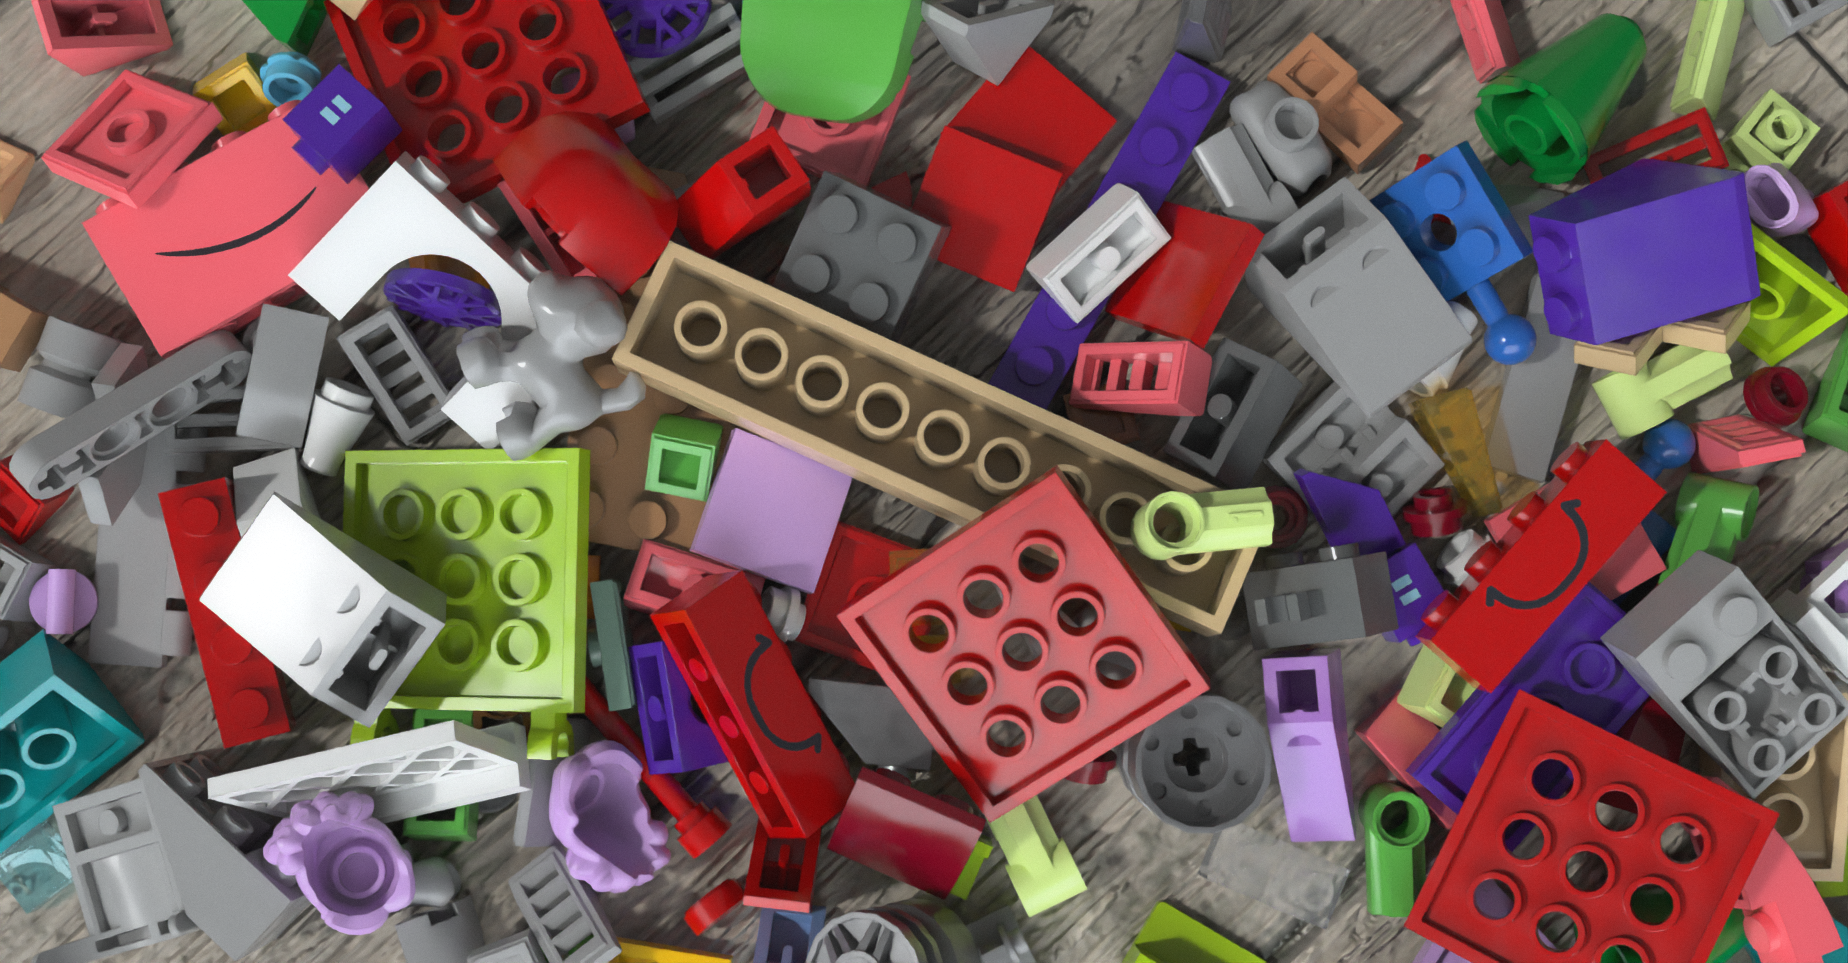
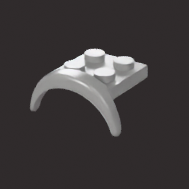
[31,778,201,963]

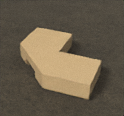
[1574,301,1751,376]

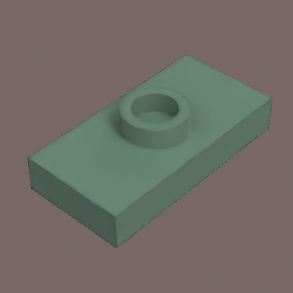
[587,579,637,711]

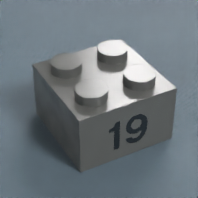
[772,171,952,342]

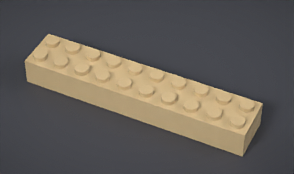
[612,241,1258,637]

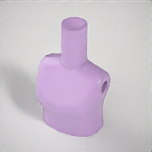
[1744,163,1819,237]

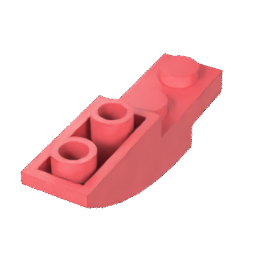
[1680,776,1844,963]

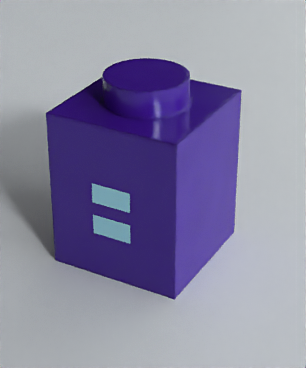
[282,64,403,184]
[1381,543,1444,647]

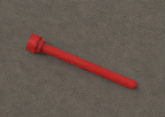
[583,676,732,859]

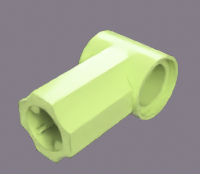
[1591,345,1733,440]
[1130,487,1275,560]
[985,795,1087,918]

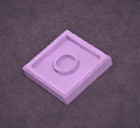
[690,428,852,594]

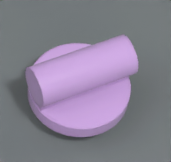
[29,569,99,634]

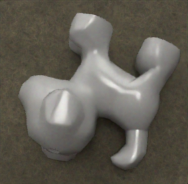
[457,270,646,461]

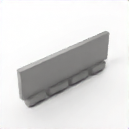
[88,428,208,668]

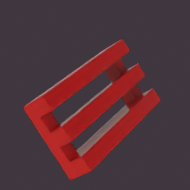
[1583,107,1730,184]

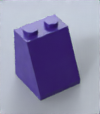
[1528,158,1761,345]

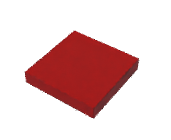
[940,46,1118,194]
[912,125,1064,292]
[1105,201,1265,349]
[795,521,935,671]

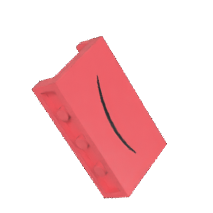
[82,100,369,359]

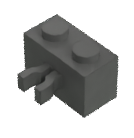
[1163,337,1303,490]
[1242,543,1399,650]

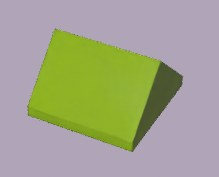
[1736,223,1848,367]

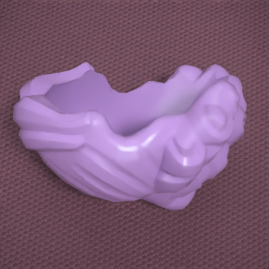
[549,740,671,894]
[263,791,416,935]

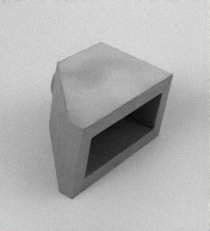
[808,676,933,780]

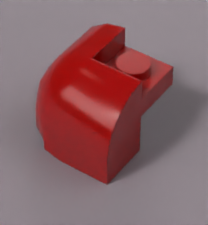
[493,111,679,296]

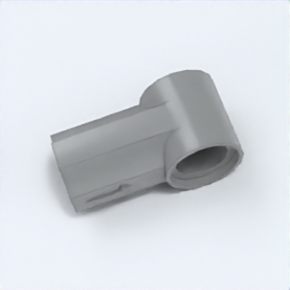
[1191,123,1298,234]

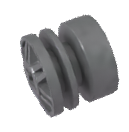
[1116,690,1272,834]
[806,898,980,963]

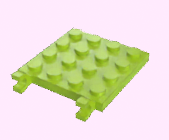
[343,448,591,760]

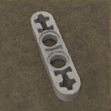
[9,330,252,500]

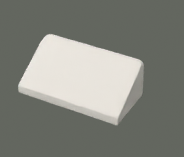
[1026,183,1171,324]

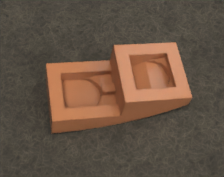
[1267,32,1403,174]

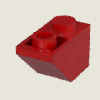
[676,125,811,260]

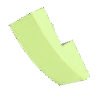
[1705,89,1821,173]

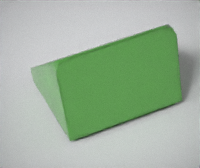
[645,414,723,502]

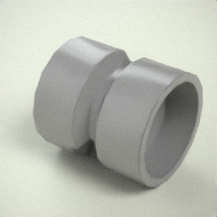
[17,315,130,418]

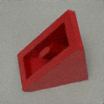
[743,817,822,913]

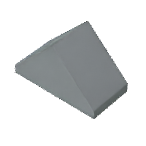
[921,0,1054,86]

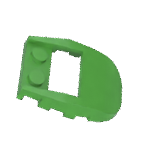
[740,0,926,124]

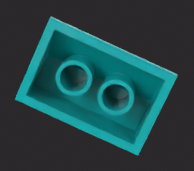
[0,629,145,855]

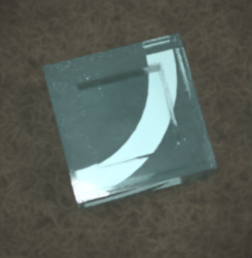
[0,821,74,914]

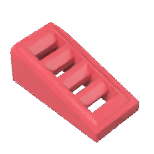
[1069,341,1212,416]
[1688,414,1806,474]

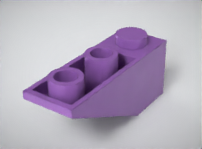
[1262,648,1357,842]

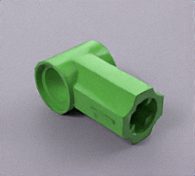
[1658,472,1759,584]
[1358,781,1431,917]

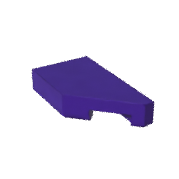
[1293,468,1406,556]

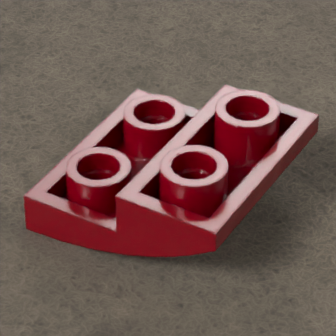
[827,767,986,900]

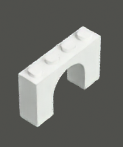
[288,151,548,449]

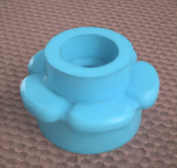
[260,52,322,107]

